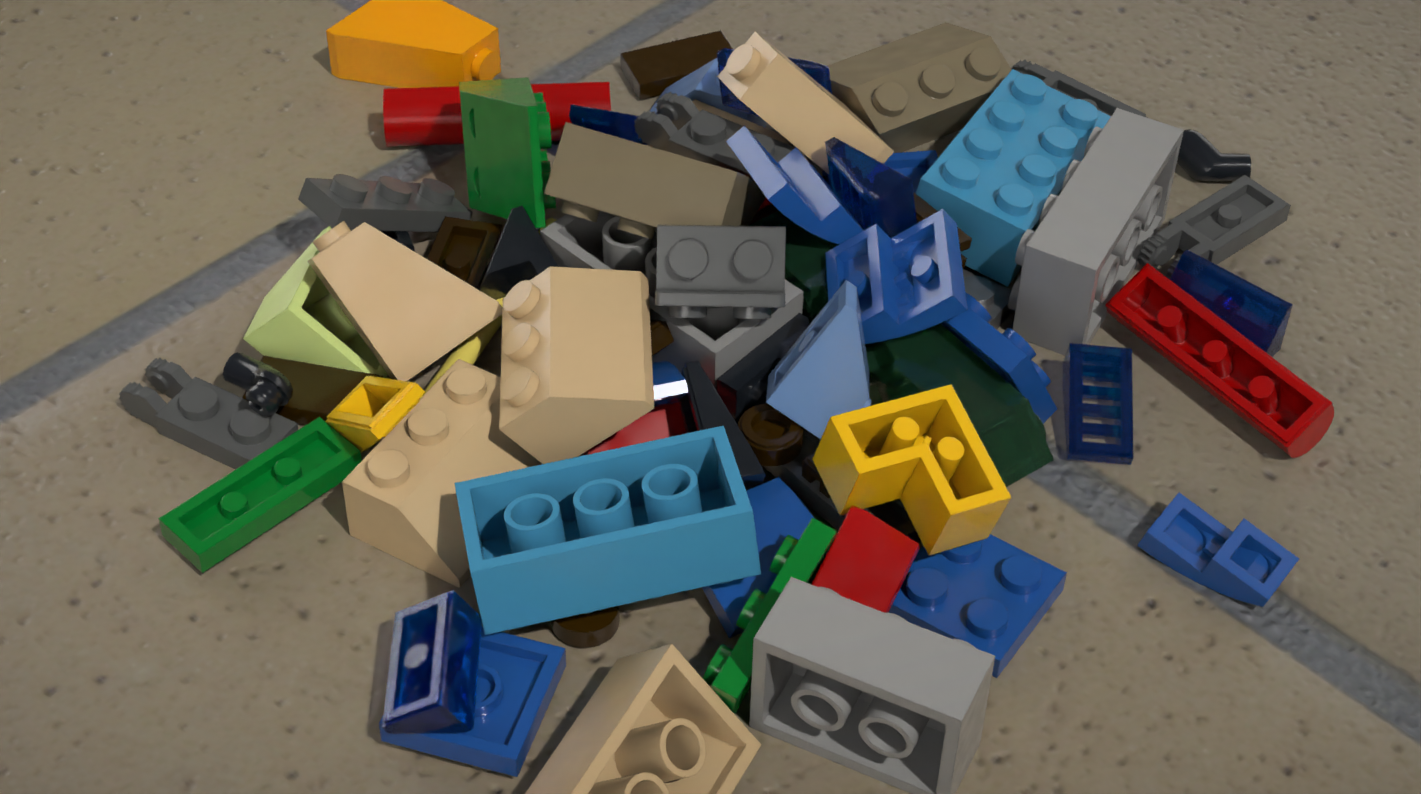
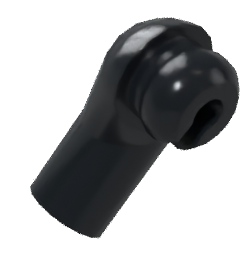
[1177,129,1251,182]
[223,352,293,416]

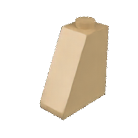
[717,31,894,197]
[308,221,502,381]

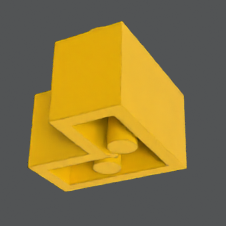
[812,384,1012,556]

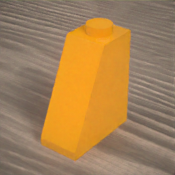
[326,0,501,88]

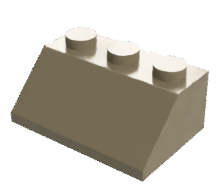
[808,22,1012,153]
[544,122,766,239]

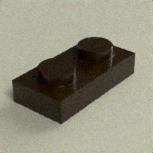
[427,216,503,290]

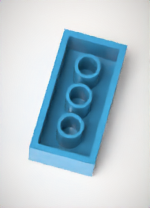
[916,69,1111,287]
[454,426,761,635]

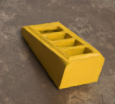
[325,376,425,453]

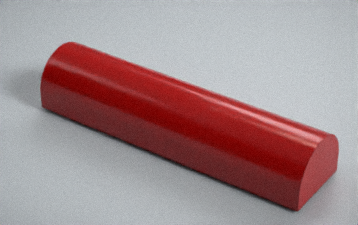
[383,82,612,147]
[1105,263,1334,458]

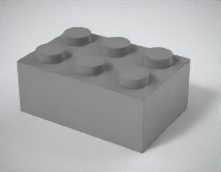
[749,577,995,794]

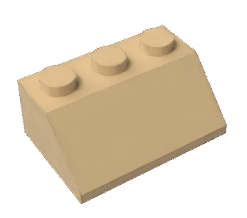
[499,266,654,464]
[342,359,542,588]
[525,644,761,794]

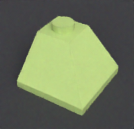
[243,226,388,378]

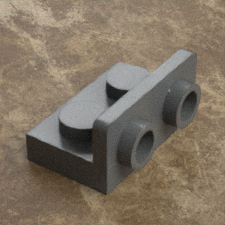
[655,224,786,319]

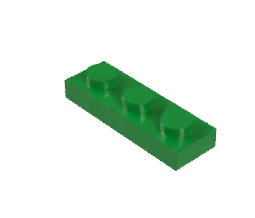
[158,417,362,573]
[703,518,837,714]

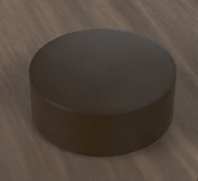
[738,403,804,466]
[551,606,620,648]

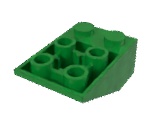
[459,77,556,228]

